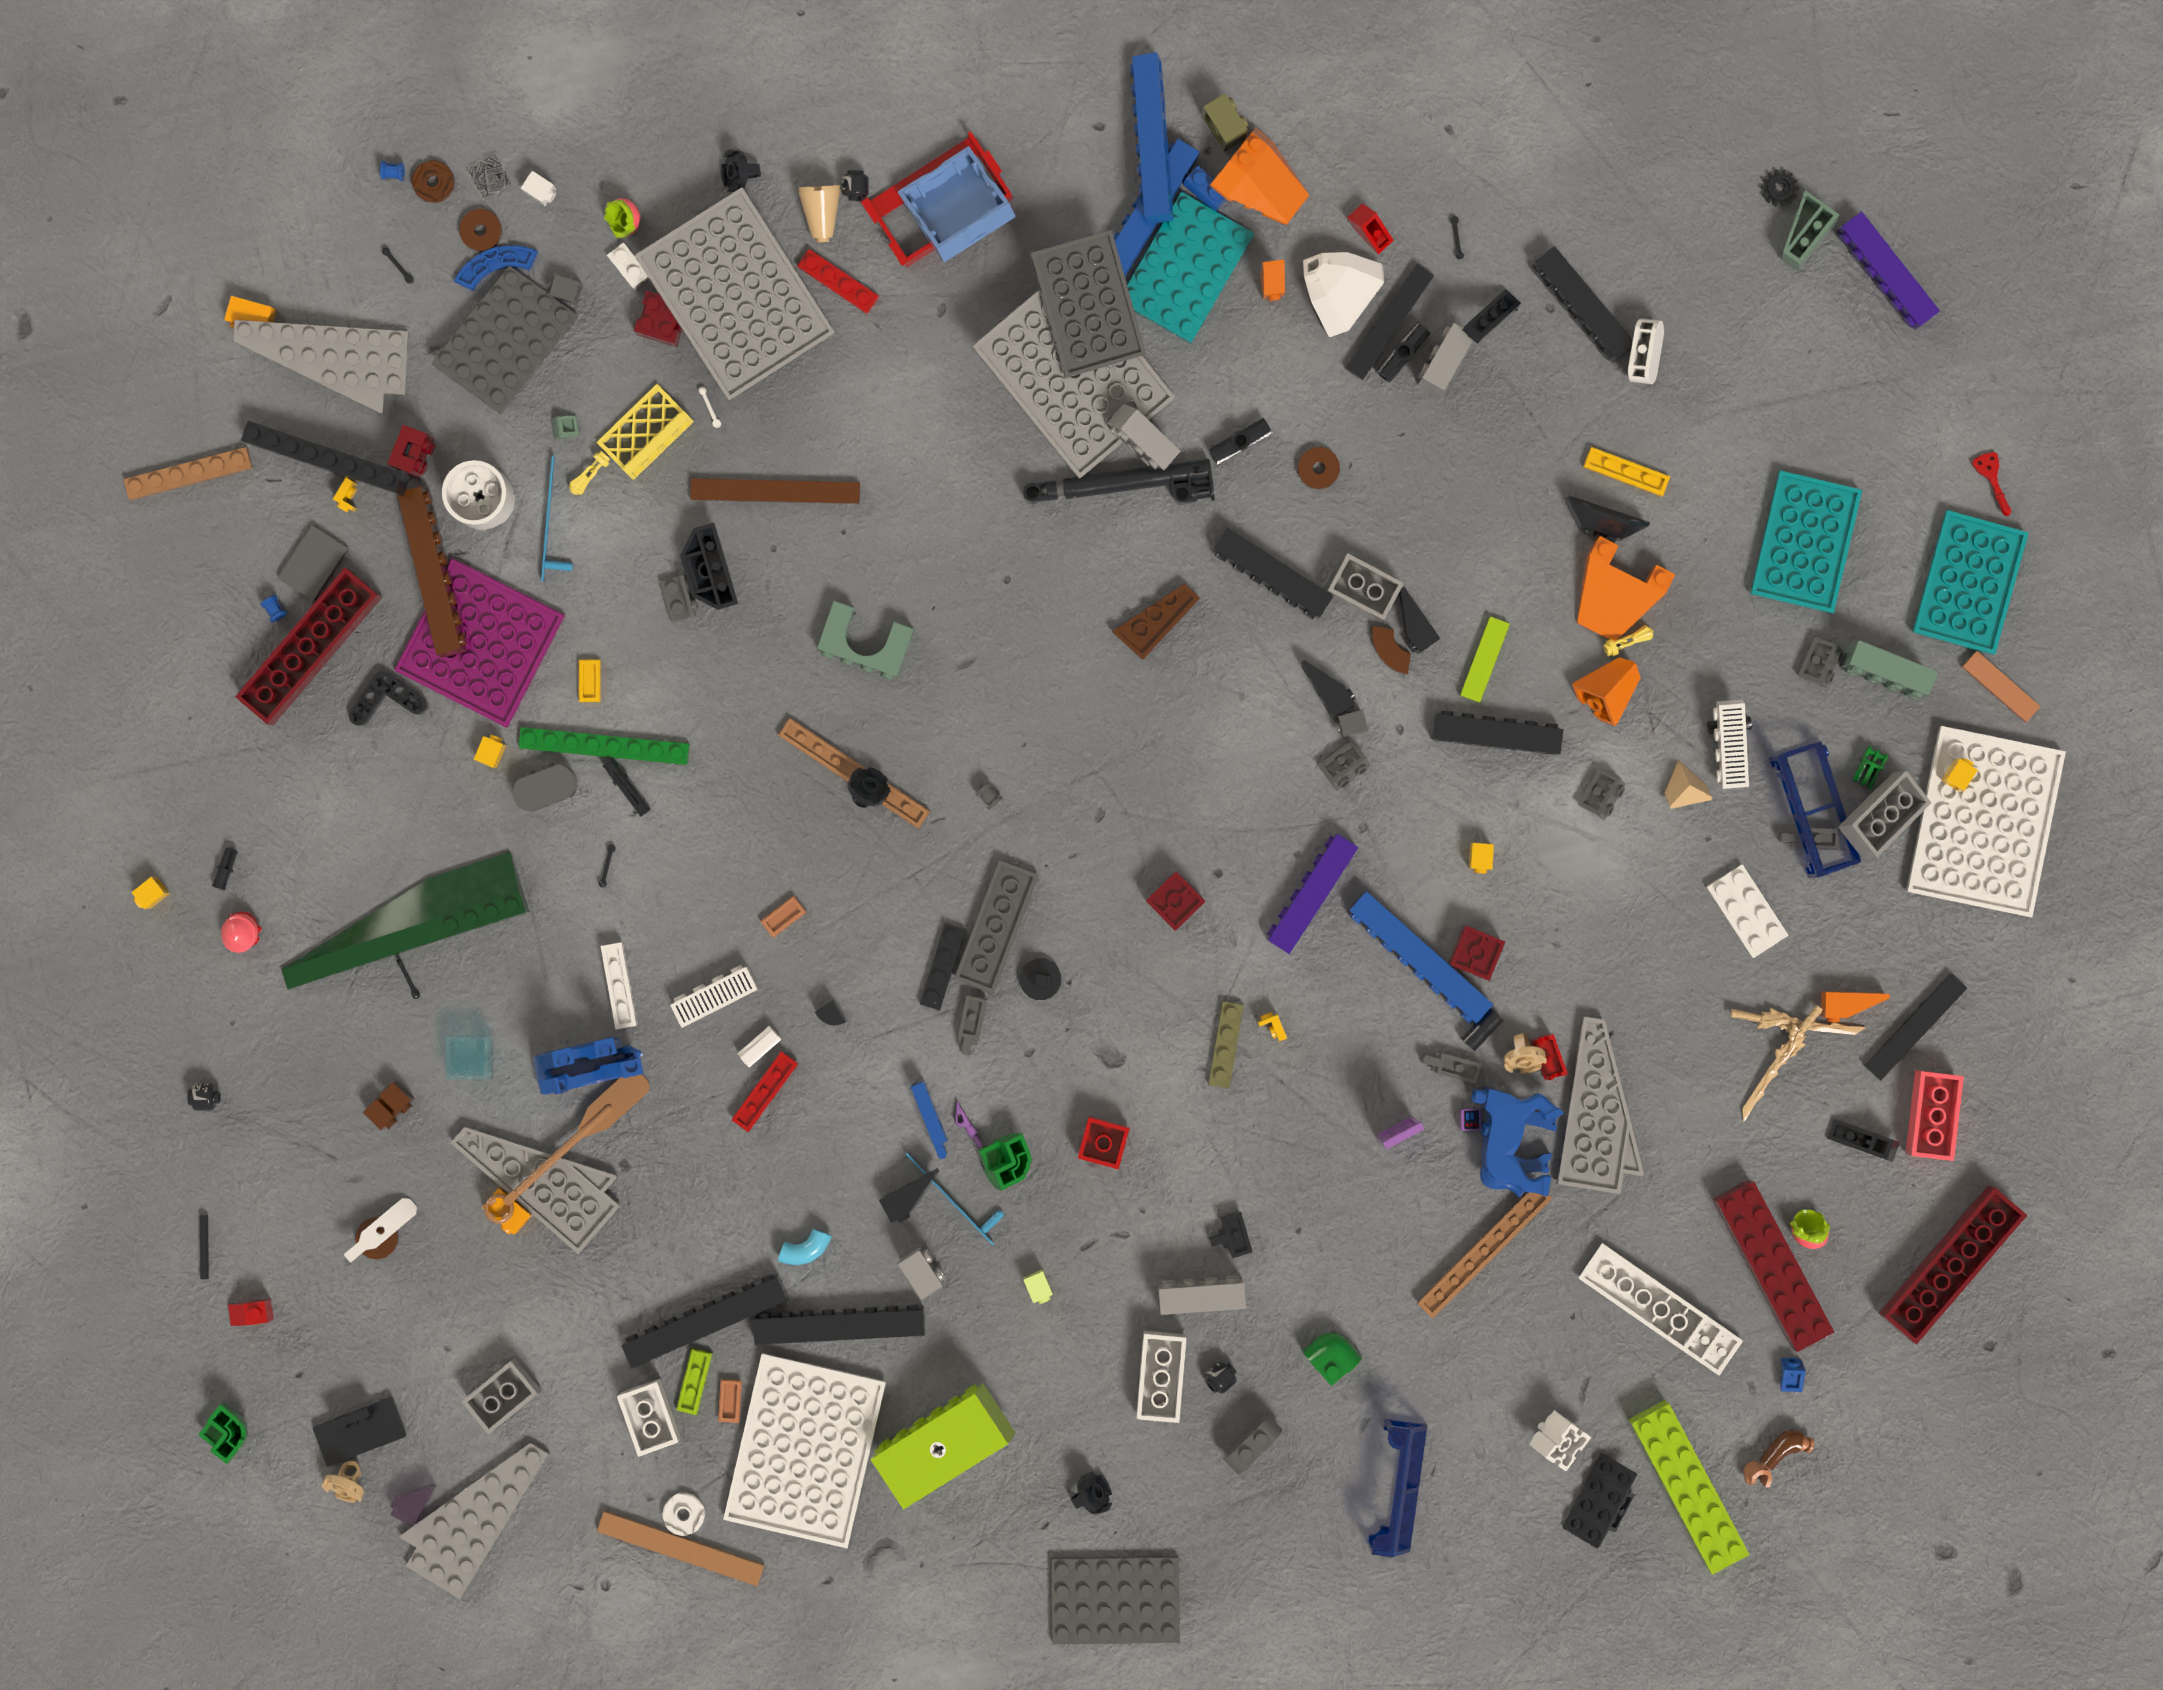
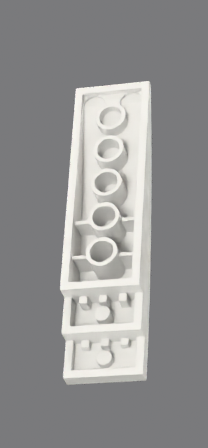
[1578,1243,1743,1375]

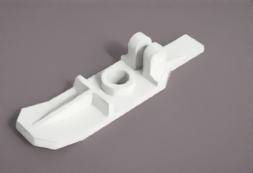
[344,1198,417,1263]

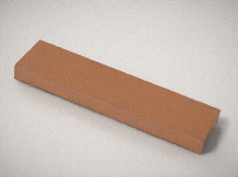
[1962,651,2041,723]

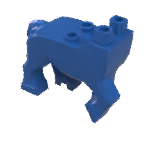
[532,1037,643,1095]
[1471,1087,1564,1198]

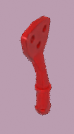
[1972,452,2012,516]

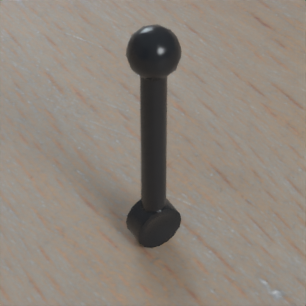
[1450,216,1464,260]
[382,247,414,284]
[599,844,616,888]
[396,958,420,999]

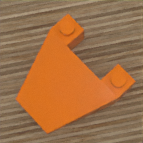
[1577,536,1675,641]

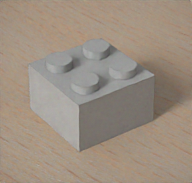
[898,1246,945,1300]

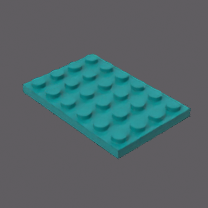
[1127,192,1254,344]
[1750,470,1863,614]
[1912,510,2029,655]

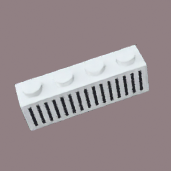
[1713,700,1749,789]
[670,965,759,1028]

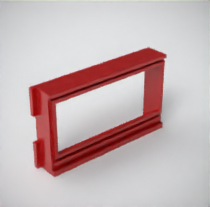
[861,131,1013,268]

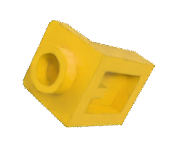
[333,478,357,512]
[1258,1012,1287,1042]

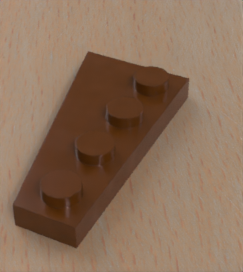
[1112,584,1200,660]

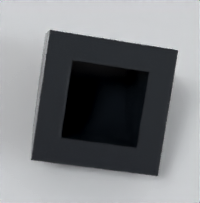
[815,1000,847,1025]

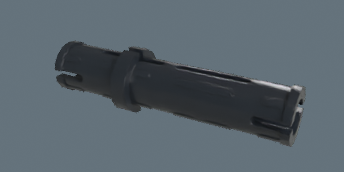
[602,758,651,817]

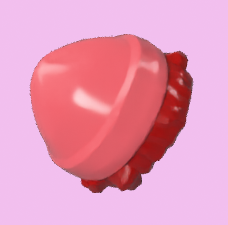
[221,911,262,953]

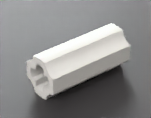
[737,1026,782,1067]

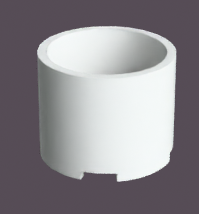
[442,460,515,530]

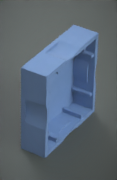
[898,146,1016,263]

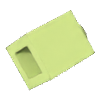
[1023,1269,1053,1304]

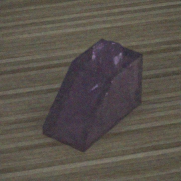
[390,1484,437,1527]

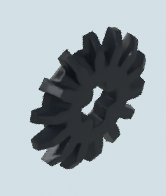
[1761,169,1799,207]

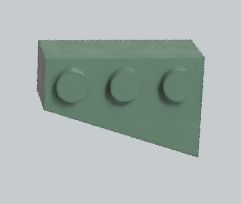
[1781,190,1840,271]

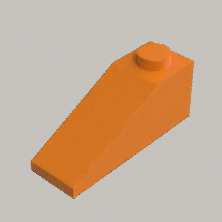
[1259,259,1285,302]
[1821,991,1890,1022]

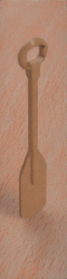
[484,1074,650,1224]

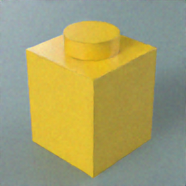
[474,735,506,768]
[1941,757,1978,792]
[1469,843,1494,874]
[131,877,170,909]

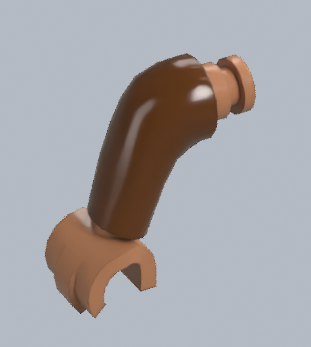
[1743,1429,1814,1488]

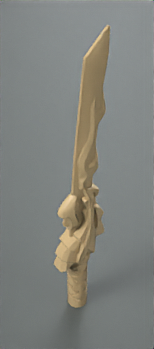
[1742,1005,1823,1122]
[1730,1008,1866,1035]

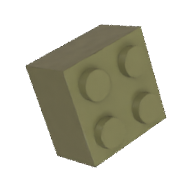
[1202,93,1248,152]

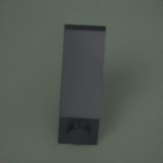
[1399,587,1441,654]
[1299,660,1356,718]
[1827,1119,1900,1162]
[879,1168,940,1223]

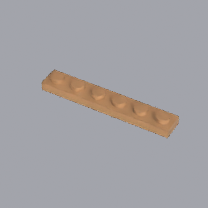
[124,447,253,500]

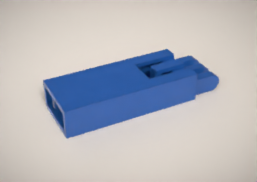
[911,1081,948,1159]

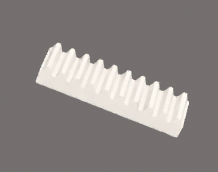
[601,942,638,1029]

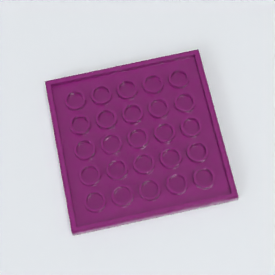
[394,558,565,728]

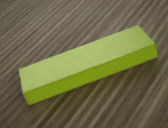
[676,1347,713,1415]

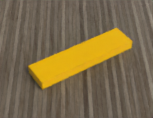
[1583,447,1670,497]

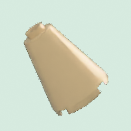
[798,185,841,242]

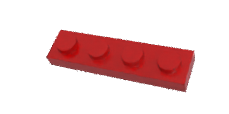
[797,249,879,315]
[732,1051,799,1132]

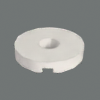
[662,1492,705,1536]

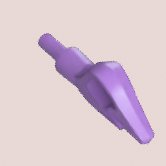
[955,1102,983,1148]

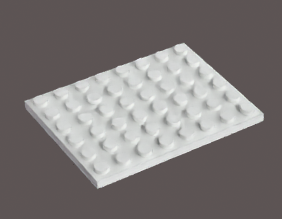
[1906,726,2066,917]
[723,1353,886,1548]

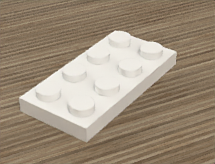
[1706,864,1789,958]

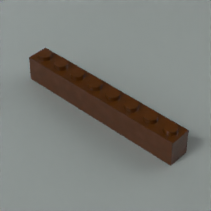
[397,486,468,658]

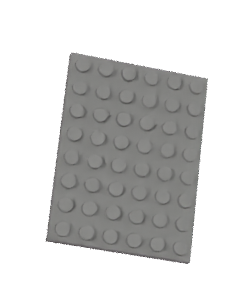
[634,188,835,401]
[971,290,1175,479]

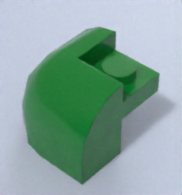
[978,1133,1032,1191]
[1302,1332,1362,1387]
[198,1402,248,1464]

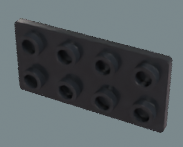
[313,1397,407,1466]
[1563,1453,1637,1548]

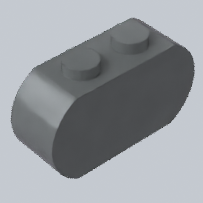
[513,762,578,812]
[1223,1414,1283,1475]

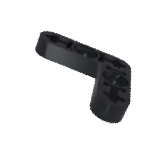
[349,672,428,726]

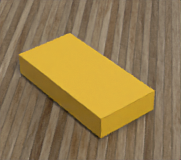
[579,660,601,702]

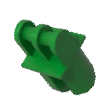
[1852,745,1888,790]

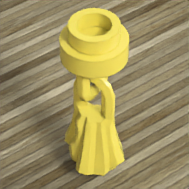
[569,451,610,495]
[1603,625,1653,657]

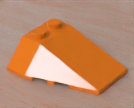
[1209,127,1309,225]

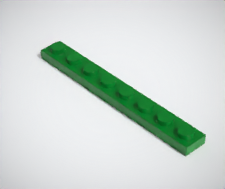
[519,727,690,765]

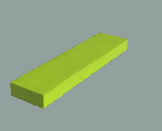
[1460,616,1510,703]

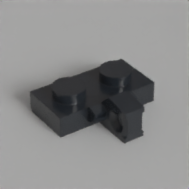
[1209,1211,1253,1258]

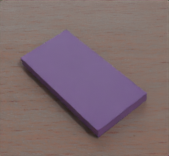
[1375,1116,1424,1149]

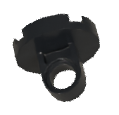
[721,149,761,192]
[848,767,890,808]
[1020,958,1061,1000]
[1070,1471,1112,1515]

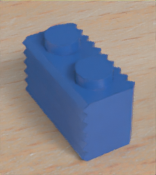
[1184,166,1227,212]

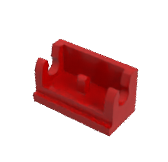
[1531,1033,1568,1080]

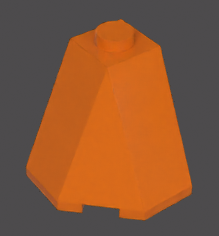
[1572,657,1641,726]

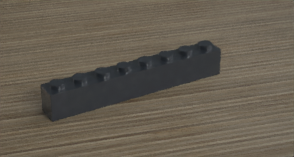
[241,421,410,496]
[621,1274,789,1369]
[753,1304,926,1345]

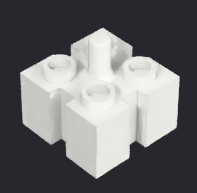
[1529,1410,1591,1471]

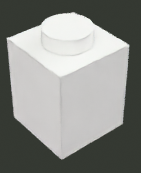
[521,171,556,206]

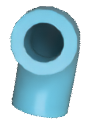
[778,1229,832,1266]

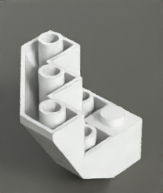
[1303,252,1384,337]

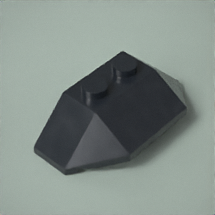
[1565,495,1650,543]
[680,523,738,610]

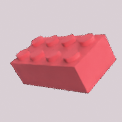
[1905,1070,1964,1161]

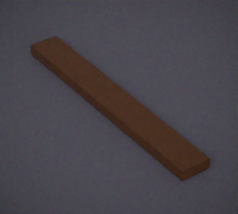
[691,478,860,504]

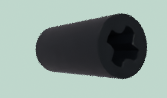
[1461,1008,1504,1052]

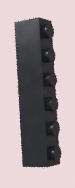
[1532,246,1633,362]
[1212,527,1334,620]
[1432,711,1564,755]

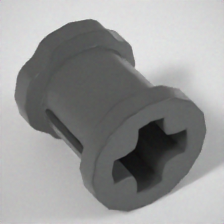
[975,782,1003,810]

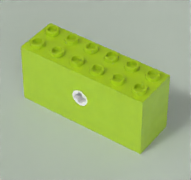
[870,1383,1016,1510]

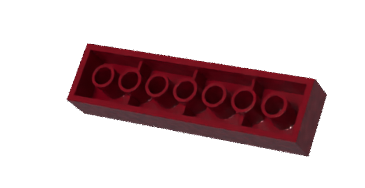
[235,567,382,726]
[1712,1180,1835,1352]
[1878,1185,2027,1345]

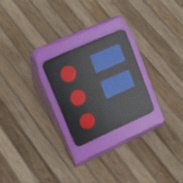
[1460,1108,1481,1131]

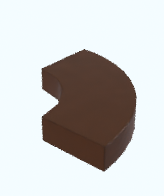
[1372,626,1411,675]

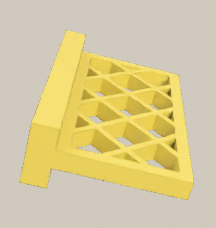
[597,384,694,480]

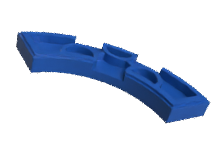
[454,245,539,291]

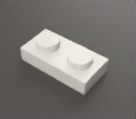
[607,242,649,290]

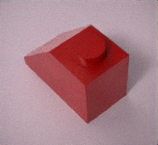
[1347,203,1394,255]
[228,1298,274,1326]

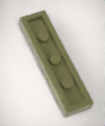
[1208,1001,1244,1089]

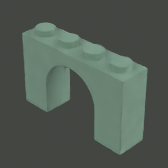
[817,601,915,680]

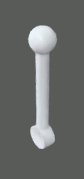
[698,387,721,428]

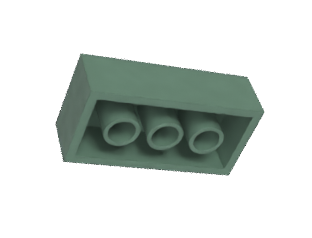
[1840,640,1938,700]

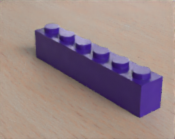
[1837,211,1940,330]
[1266,834,1359,954]

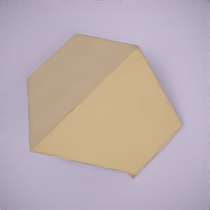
[1665,760,1712,809]

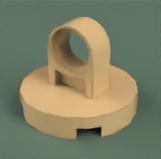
[1503,1033,1547,1074]
[322,1461,364,1503]

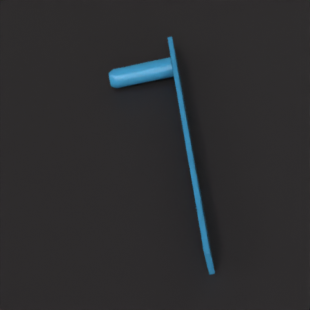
[541,455,573,582]
[906,1153,1004,1245]

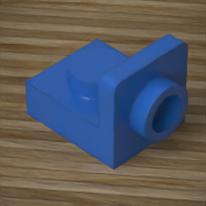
[1780,1357,1806,1392]

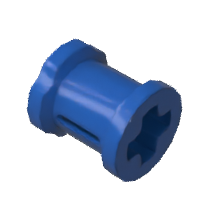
[380,161,405,181]
[260,595,288,623]

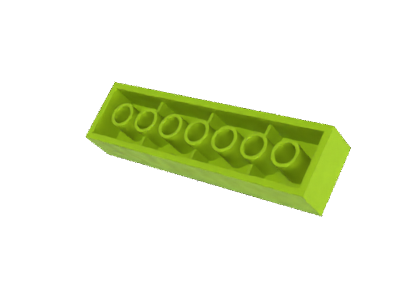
[1628,1400,1750,1575]

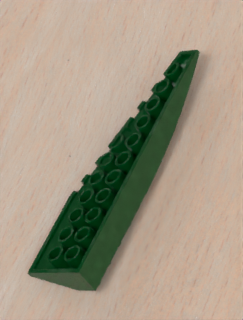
[281,852,530,989]

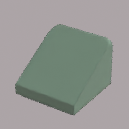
[551,415,579,440]

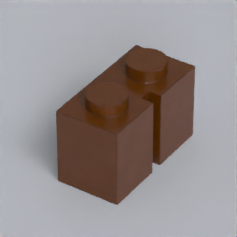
[363,1081,414,1130]

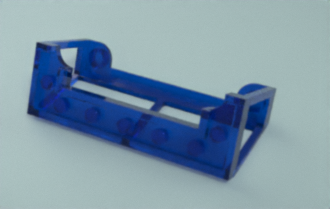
[1769,741,1861,878]
[1367,1418,1427,1558]

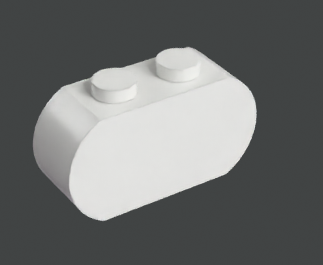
[1628,318,1664,384]

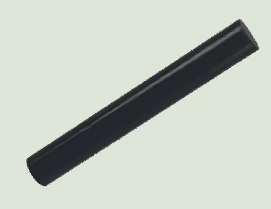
[199,1215,209,1280]

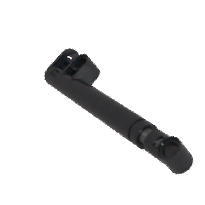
[1023,459,1215,505]

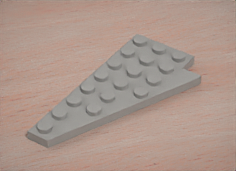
[234,320,408,414]
[1557,1016,1644,1194]
[451,1126,621,1254]
[400,1442,550,1599]

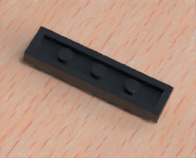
[1462,289,1521,344]
[920,924,965,1011]

